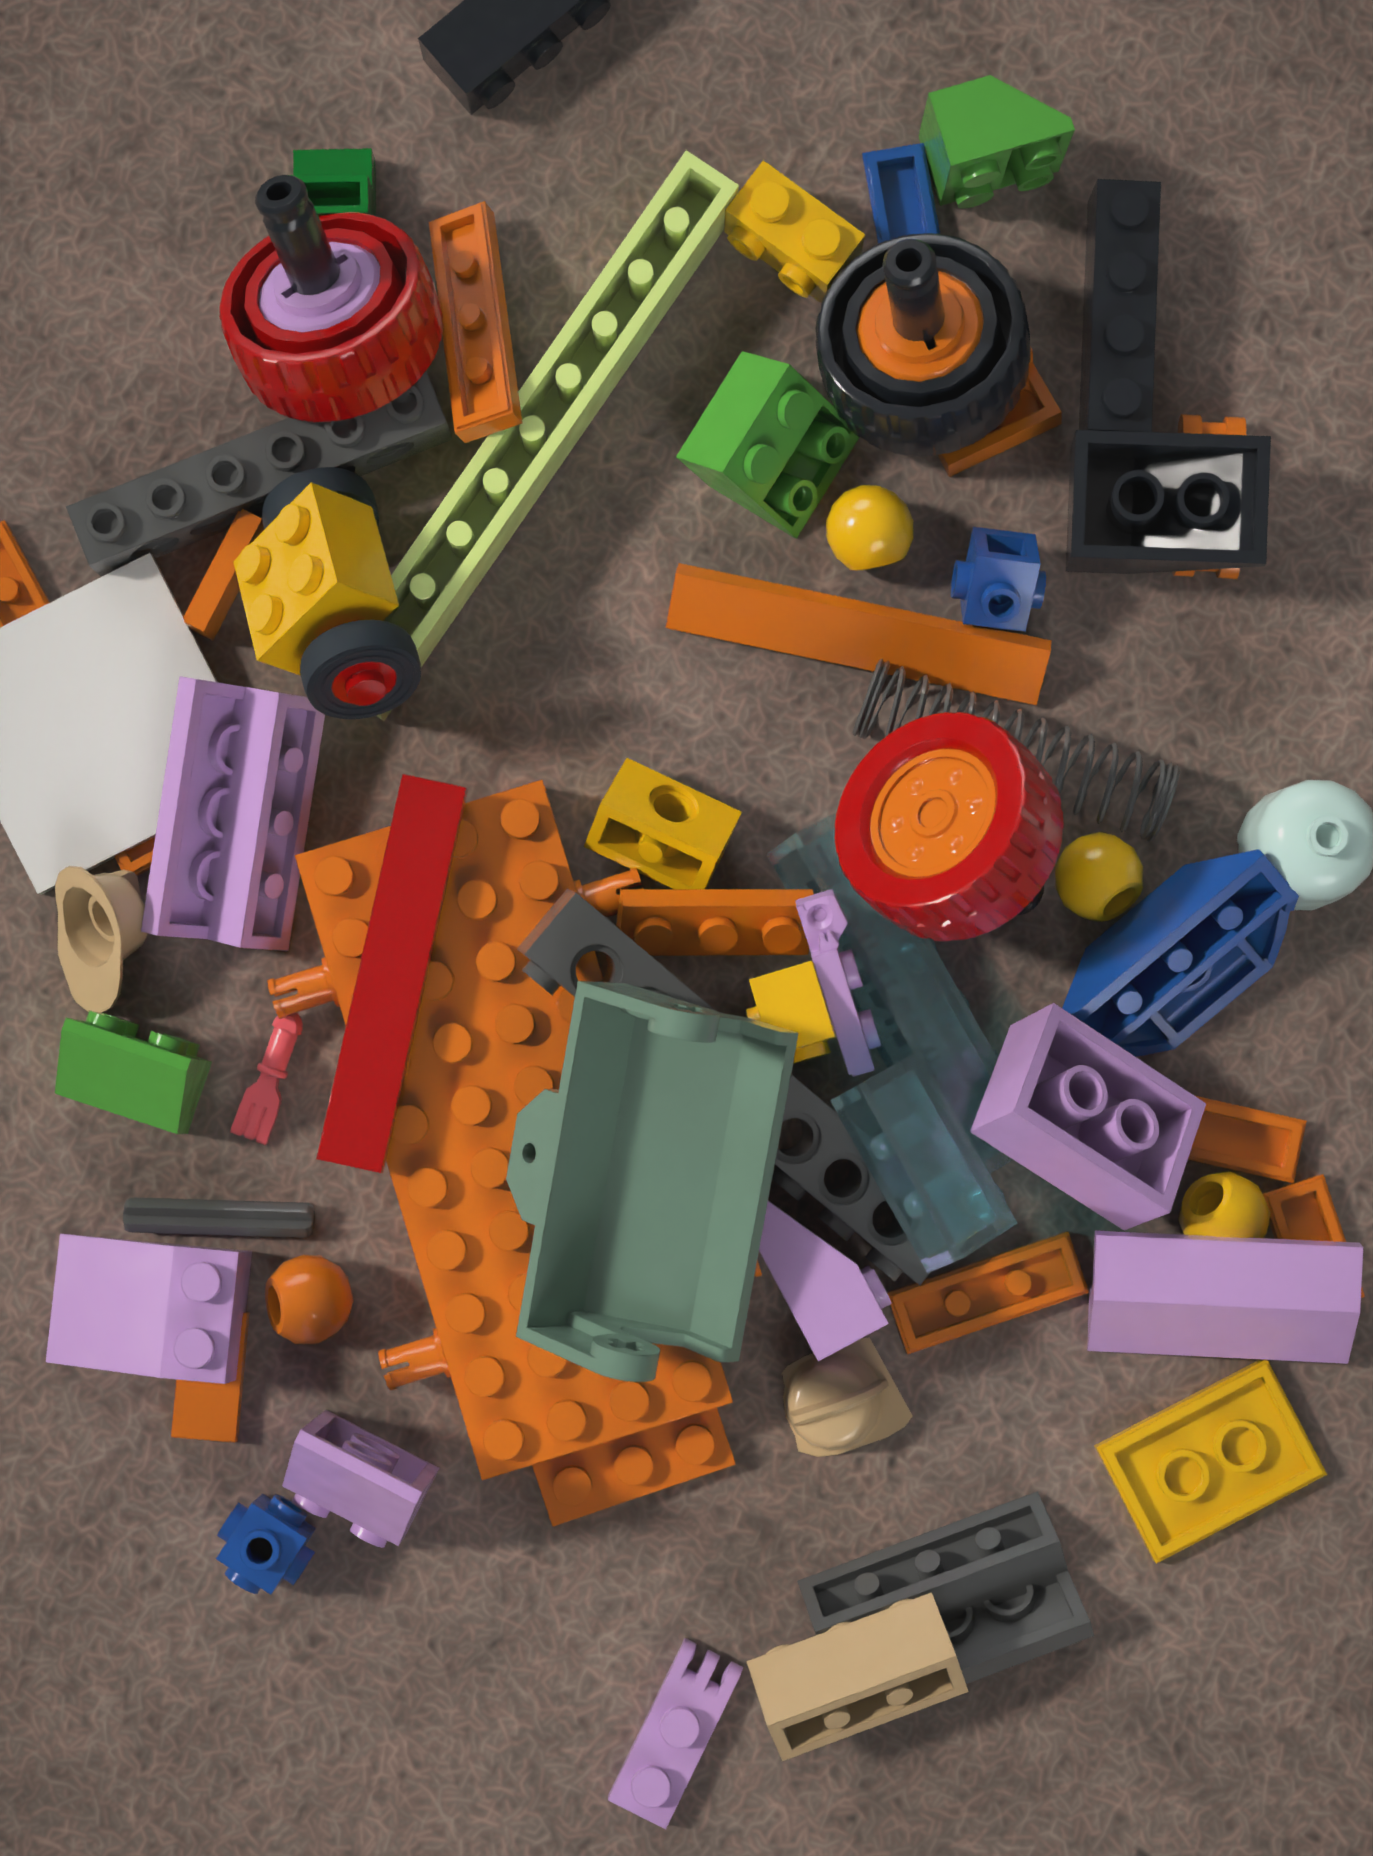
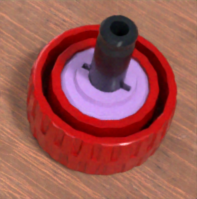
[219,175,443,422]

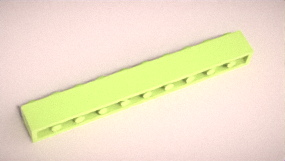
[377,150,739,721]

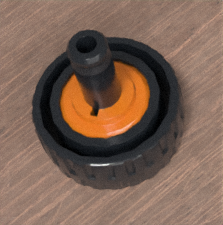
[815,233,1030,457]

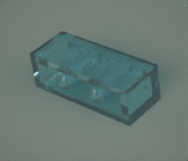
[830,1050,1018,1273]

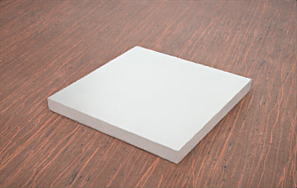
[0,553,218,895]

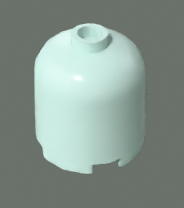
[1237,780,1373,911]

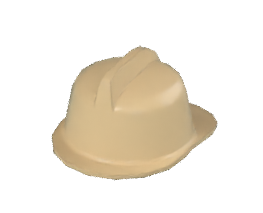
[55,866,148,1013]
[782,1337,913,1457]

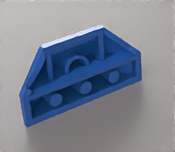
[1062,849,1299,1057]

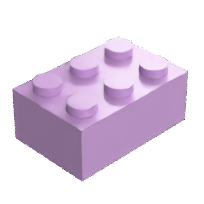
[970,1003,1206,1230]

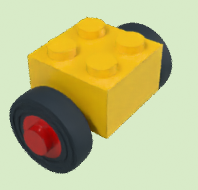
[233,467,421,719]

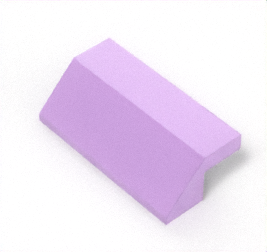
[141,676,325,951]
[1087,1231,1363,1364]

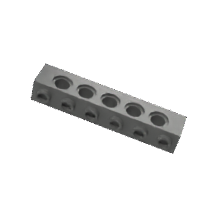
[66,372,453,577]

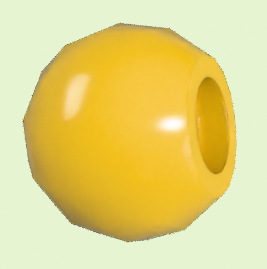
[826,485,913,570]
[1055,832,1143,922]
[1179,1171,1270,1238]

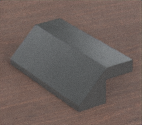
[797,1491,1094,1684]

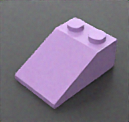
[759,1201,892,1362]
[46,1234,252,1384]
[282,1410,439,1548]

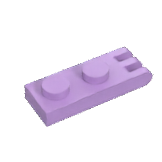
[608,1638,743,1829]

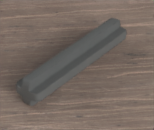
[123,1197,315,1238]

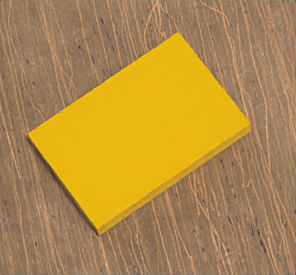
[1094,1359,1327,1564]

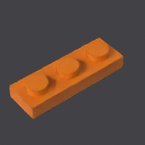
[616,889,814,956]
[532,1408,736,1527]

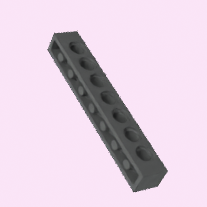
[517,888,969,1285]

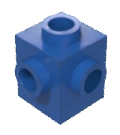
[951,527,1046,632]
[216,1494,316,1595]

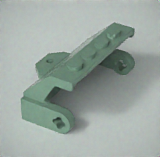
[506,981,798,1382]

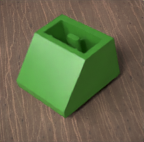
[919,75,1075,209]
[676,351,859,539]
[55,1010,212,1134]

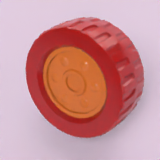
[834,712,1064,941]

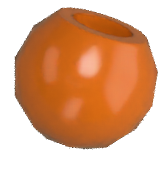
[265,1255,354,1344]

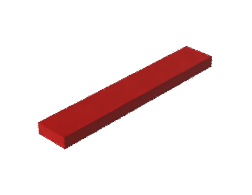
[316,774,468,1173]

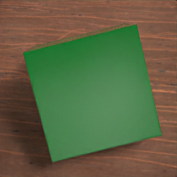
[291,148,376,216]

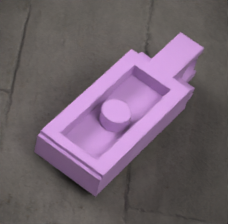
[795,889,882,1077]

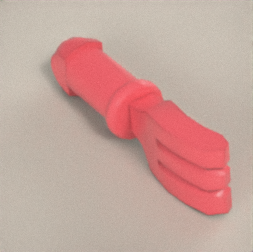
[230,1013,303,1145]

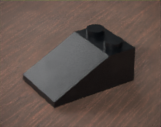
[1066,430,1271,574]

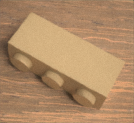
[747,1592,969,1761]

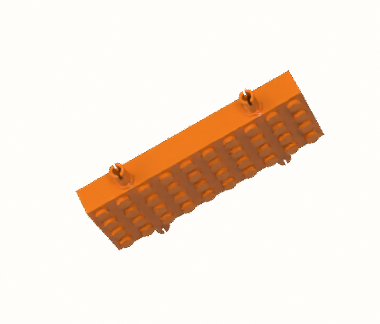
[267,780,762,1481]

